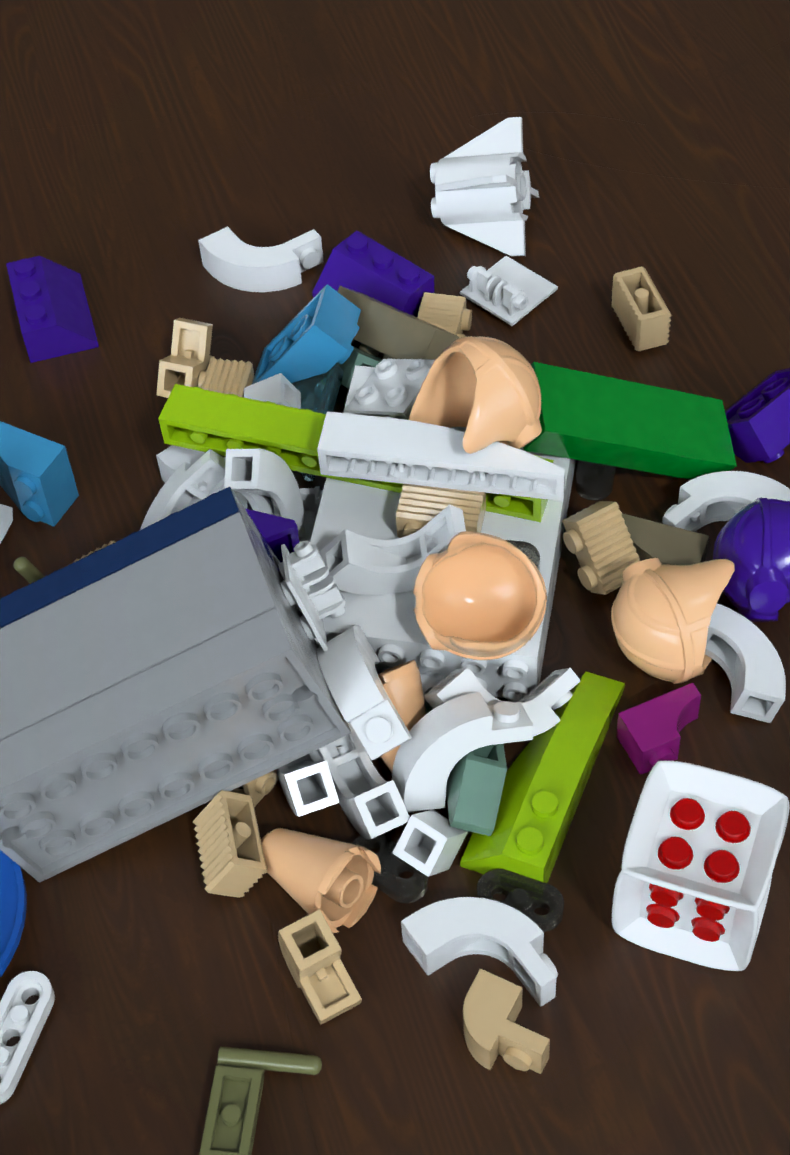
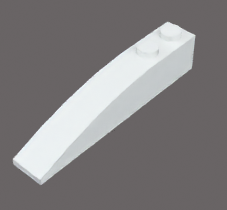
[317,411,565,501]

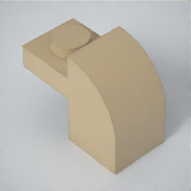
[156,318,215,398]
[278,909,362,1025]
[463,968,550,1074]

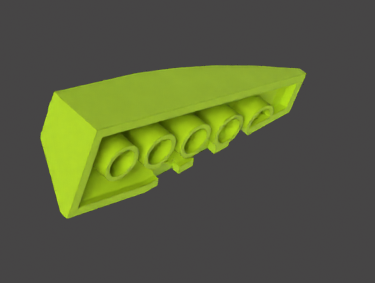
[460,672,625,894]

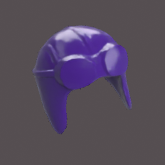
[713,497,790,622]

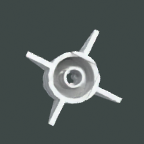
[430,117,539,257]

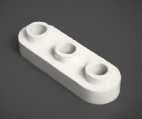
[0,971,55,1104]

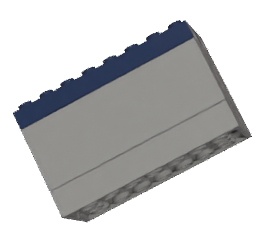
[0,486,351,883]

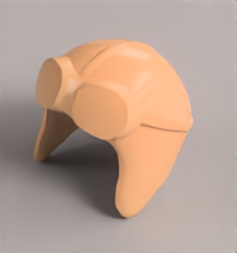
[409,336,542,454]
[413,531,547,660]
[611,558,735,684]

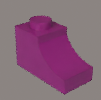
[616,683,701,775]

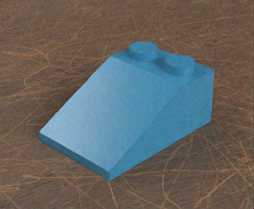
[251,284,361,385]
[0,421,79,527]

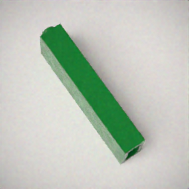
[523,362,737,480]

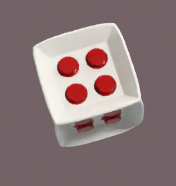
[612,760,789,971]

